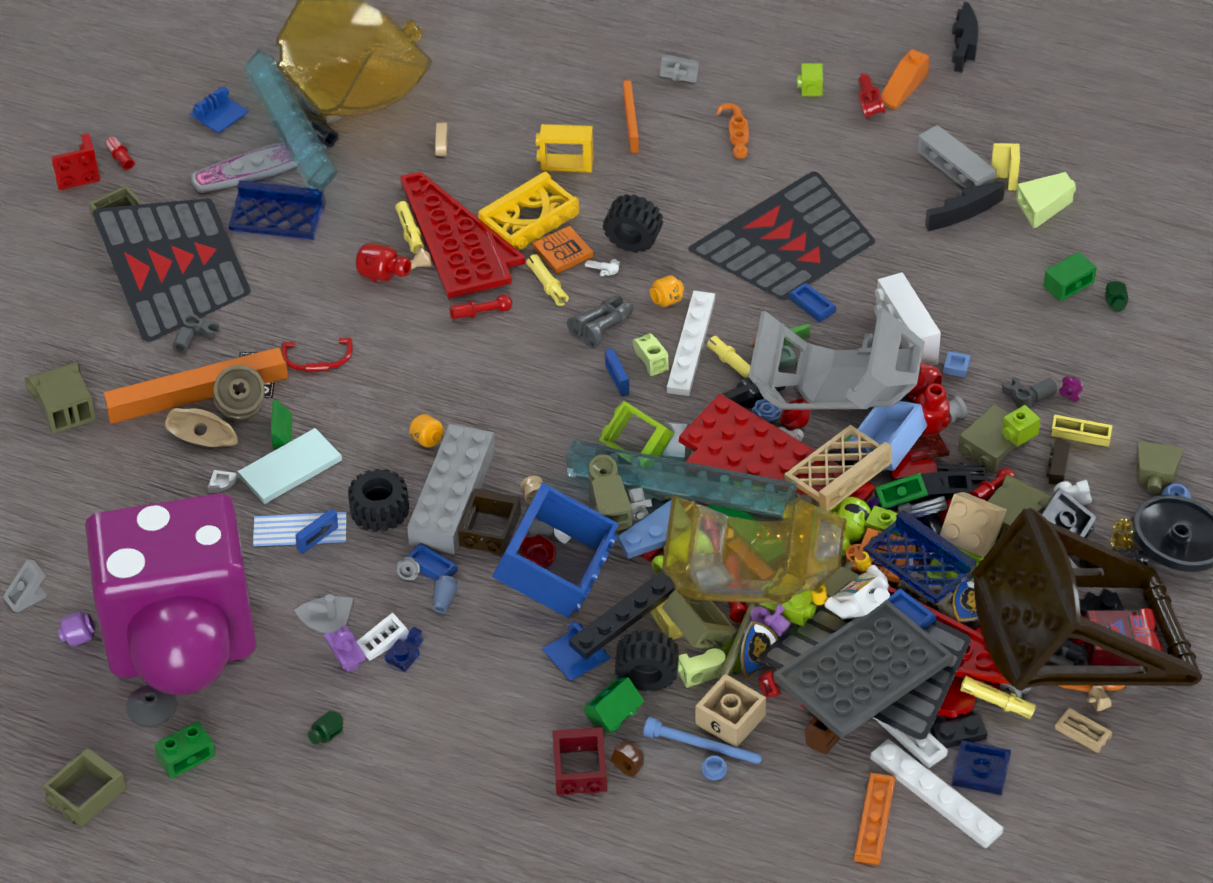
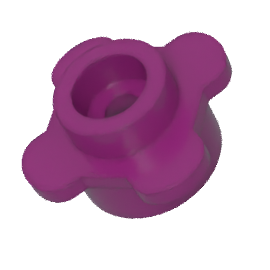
[1059,376,1083,402]

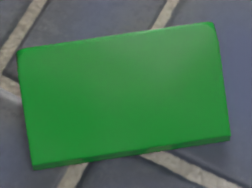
[271,399,292,449]
[874,473,928,509]

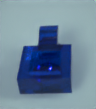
[385,627,424,672]

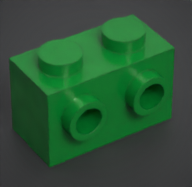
[1043,252,1097,302]
[582,677,644,733]
[154,721,215,779]

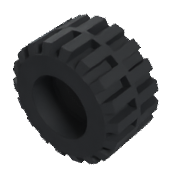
[603,194,663,253]
[348,469,409,532]
[615,630,679,691]

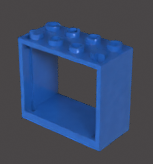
[492,482,619,618]

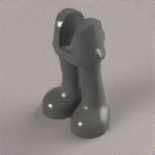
[567,295,633,349]

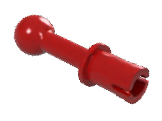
[449,295,513,320]
[969,468,1015,500]

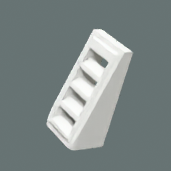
[356,612,410,661]

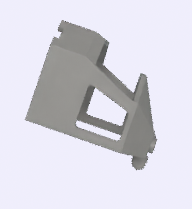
[749,308,925,410]

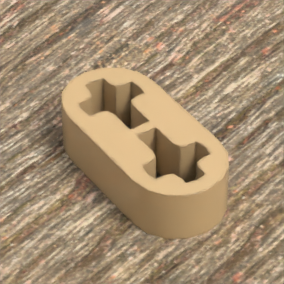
[435,122,448,156]

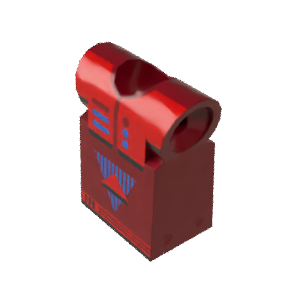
[1084,608,1163,666]

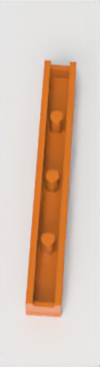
[103,347,288,424]

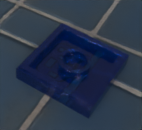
[952,740,1012,796]

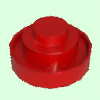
[780,398,811,430]

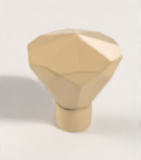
[411,247,432,270]

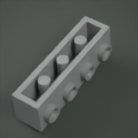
[917,125,996,189]

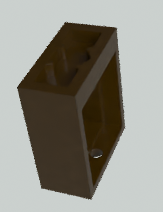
[458,489,521,555]

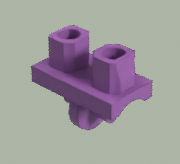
[750,604,791,639]
[324,625,366,672]

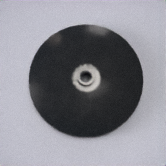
[1132,495,1213,572]

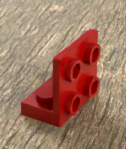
[51,133,100,190]

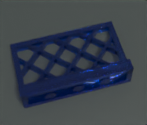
[228,180,326,240]
[863,510,976,604]

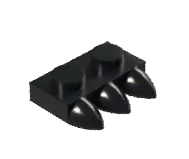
[1079,588,1125,618]
[931,711,988,748]

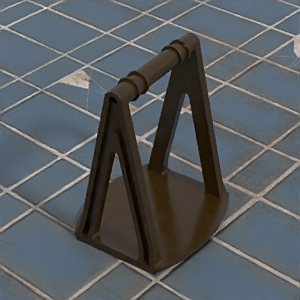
[971,508,1202,691]

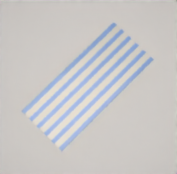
[253,512,346,547]

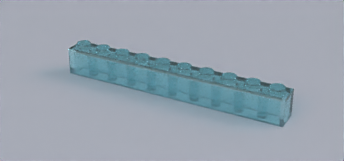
[243,49,338,192]
[565,440,798,520]

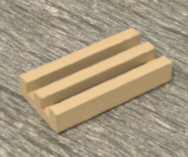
[1055,708,1112,753]

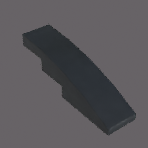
[925,181,1005,231]

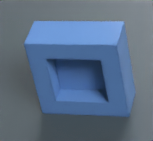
[943,351,971,378]

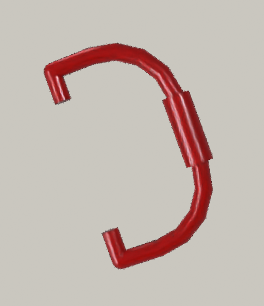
[281,338,353,372]

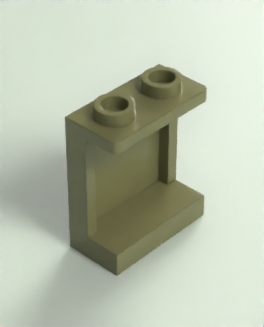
[958,404,1030,473]

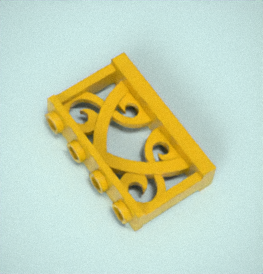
[478,171,579,251]

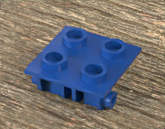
[189,87,249,134]
[542,621,611,682]

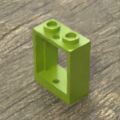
[599,401,675,473]

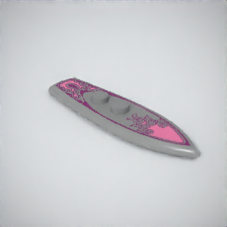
[190,140,326,194]

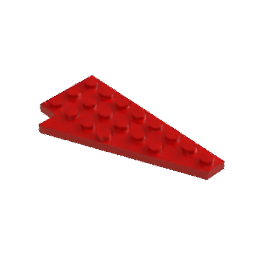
[678,393,875,502]

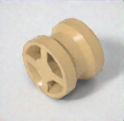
[520,476,543,505]

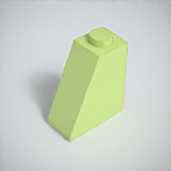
[1016,172,1076,228]

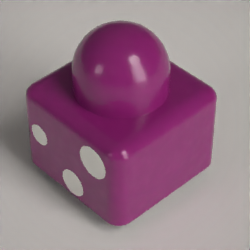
[85,494,256,695]

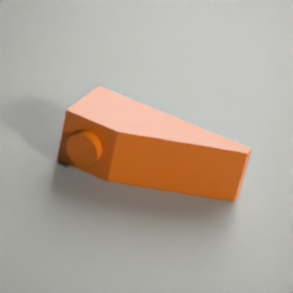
[881,49,930,110]

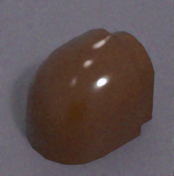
[610,740,644,777]

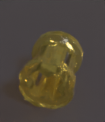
[1110,519,1133,550]

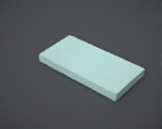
[238,428,342,504]

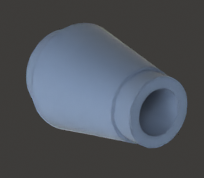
[433,575,458,613]

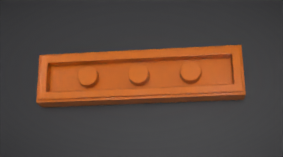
[623,80,639,153]
[854,773,895,865]

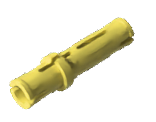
[395,201,424,254]
[526,255,569,306]
[707,335,751,378]
[960,676,1036,719]

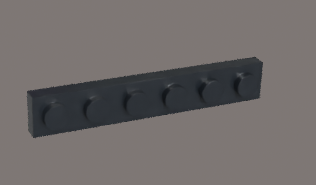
[569,560,693,660]

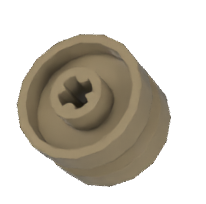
[213,365,265,422]

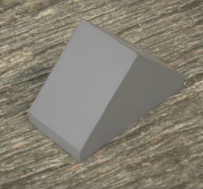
[662,421,689,460]

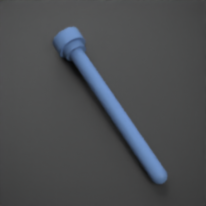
[643,716,762,764]

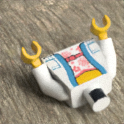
[811,552,890,619]

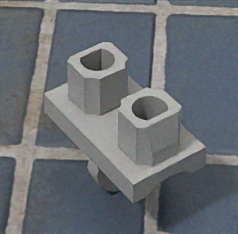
[660,55,699,83]
[626,487,652,525]

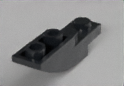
[952,1,978,73]
[894,471,990,503]

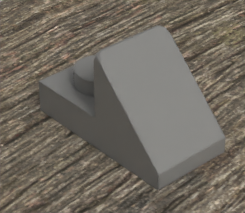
[3,559,47,613]

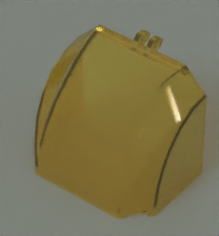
[276,0,432,116]

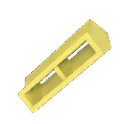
[1051,414,1113,447]

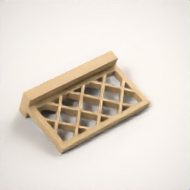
[785,425,892,513]

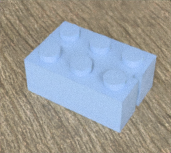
[848,401,927,471]

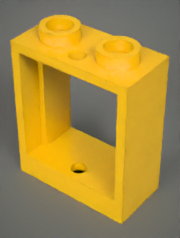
[536,124,594,172]

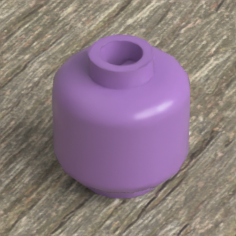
[58,611,96,646]

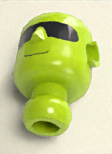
[828,496,871,556]

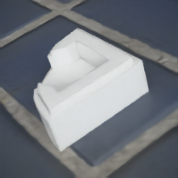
[208,470,237,493]

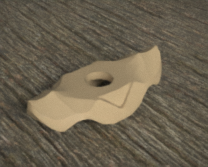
[164,408,238,447]

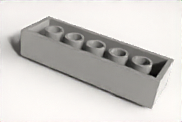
[407,424,495,555]

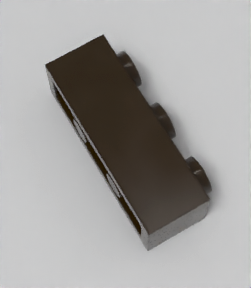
[1046,441,1070,485]

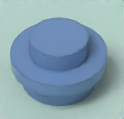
[702,756,727,780]

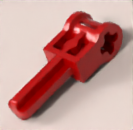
[858,73,886,119]

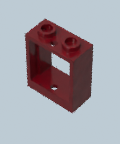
[552,727,607,795]

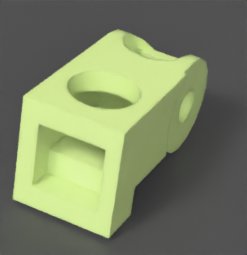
[633,333,669,377]
[677,648,726,688]

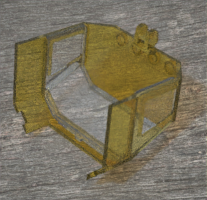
[662,496,847,604]

